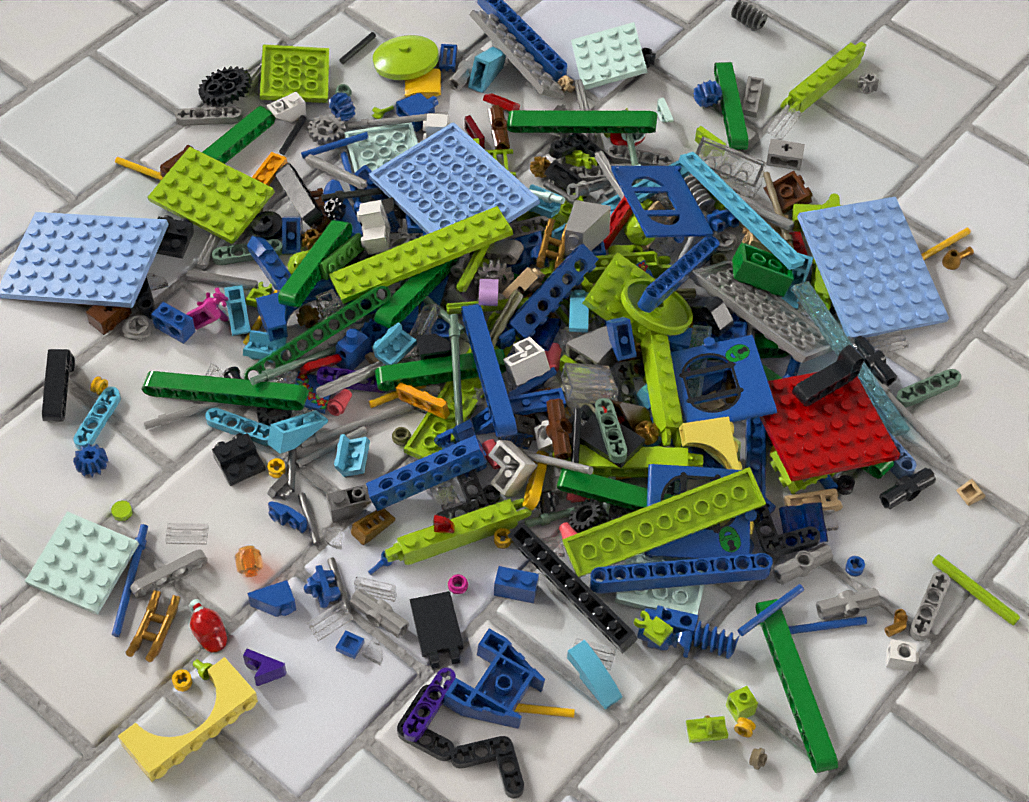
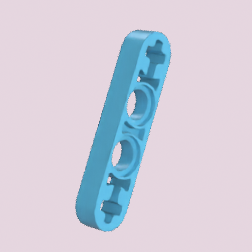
[73,387,121,450]
[205,408,270,446]

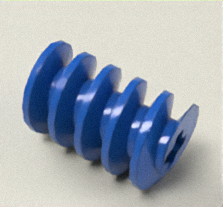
[693,621,740,659]

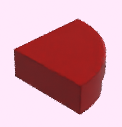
[434,515,455,533]

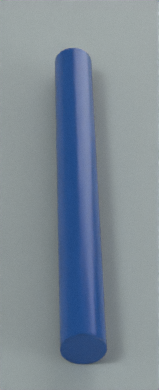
[301,132,369,159]
[737,584,804,636]
[788,616,867,634]

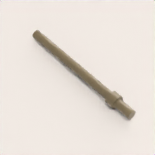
[763,172,794,249]

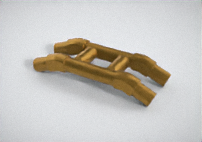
[537,218,567,271]
[125,590,181,662]

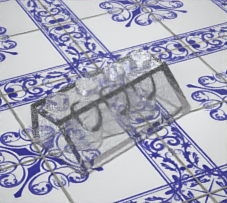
[695,137,766,200]

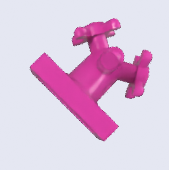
[187,287,229,330]

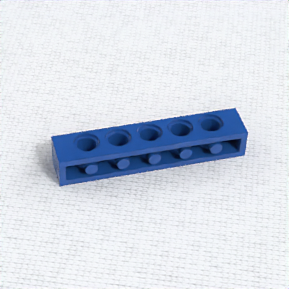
[506,244,599,340]
[366,435,487,511]

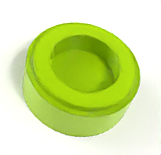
[111,500,133,521]

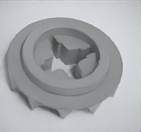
[713,229,737,254]
[122,315,153,341]

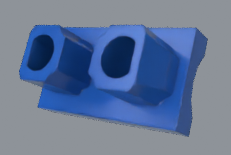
[706,209,739,233]
[303,565,340,608]

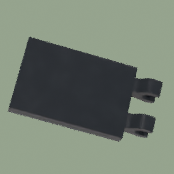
[568,404,646,468]
[409,591,463,669]

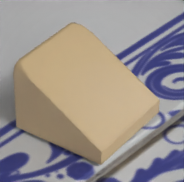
[956,479,986,506]

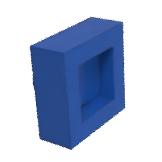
[335,630,365,659]

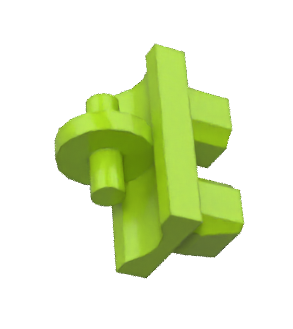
[685,715,729,743]

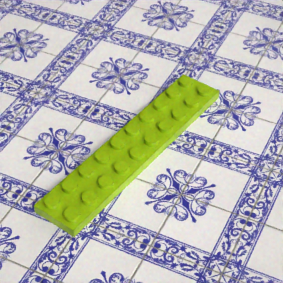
[329,206,513,304]
[404,312,520,459]
[562,467,766,578]

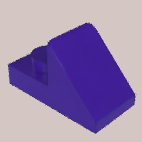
[243,648,287,686]

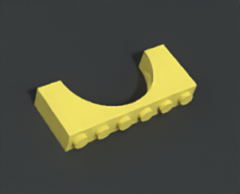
[679,417,754,535]
[118,657,258,782]

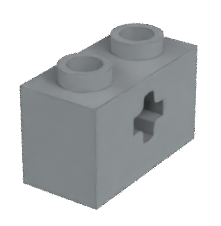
[766,139,805,171]

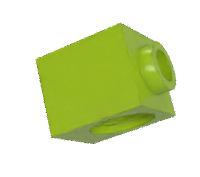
[726,686,758,723]

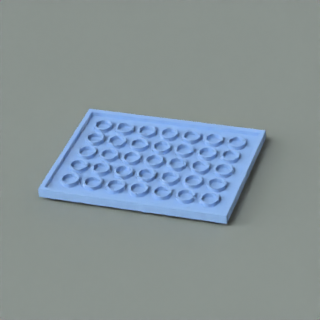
[369,122,540,234]
[797,197,949,341]
[0,212,169,308]

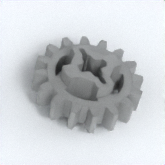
[308,114,346,145]
[474,260,514,294]

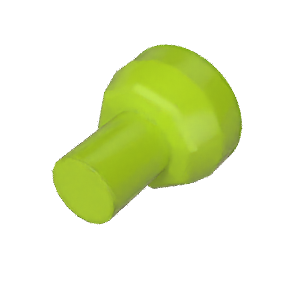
[192,659,213,680]

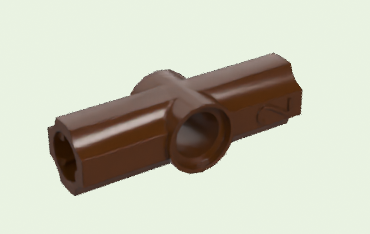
[488,105,510,150]
[546,398,572,459]

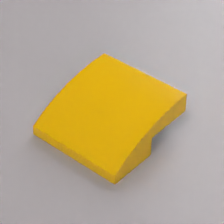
[405,68,441,99]

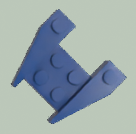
[444,628,545,729]

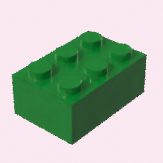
[732,242,794,297]

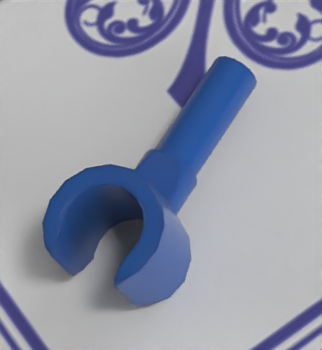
[368,551,393,575]

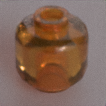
[234,546,263,577]

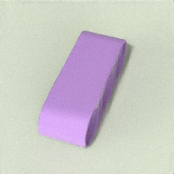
[479,279,498,306]

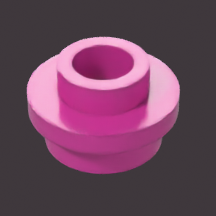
[448,574,468,594]

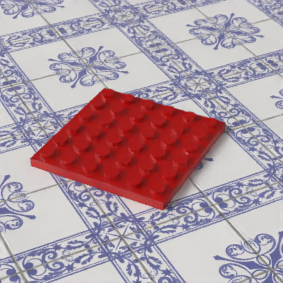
[760,372,900,482]

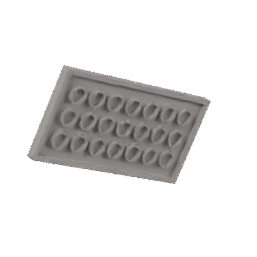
[689,260,841,363]

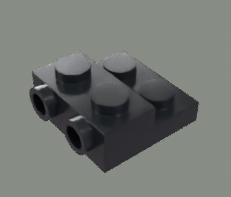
[156,215,194,259]
[212,433,266,486]

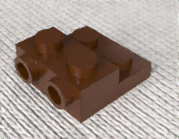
[763,170,813,214]

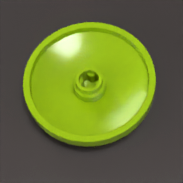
[373,35,439,80]
[621,278,693,335]

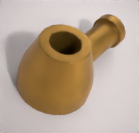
[942,246,974,270]

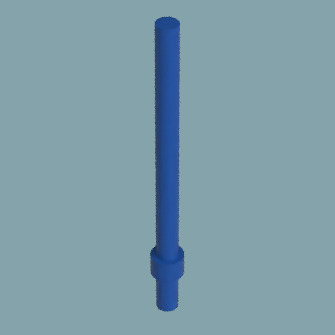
[341,152,362,214]
[112,524,148,637]

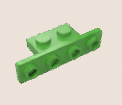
[319,233,365,280]

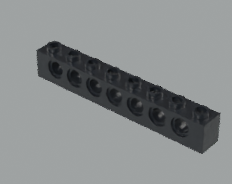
[507,522,638,654]

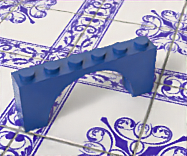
[256,279,378,342]

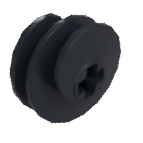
[251,211,282,240]

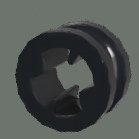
[836,475,855,495]
[483,484,500,505]

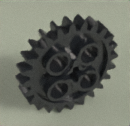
[198,66,253,107]

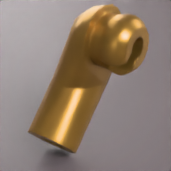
[884,609,908,637]

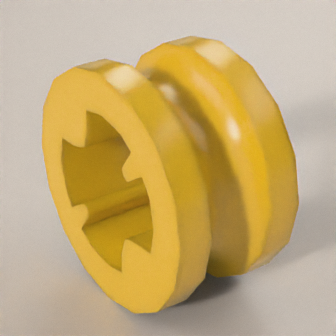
[90,376,108,395]
[267,458,286,478]
[494,528,511,549]
[172,669,192,692]
[734,717,756,738]

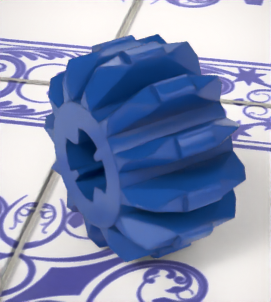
[693,80,722,108]
[329,92,356,121]
[361,318,388,346]
[73,443,108,478]

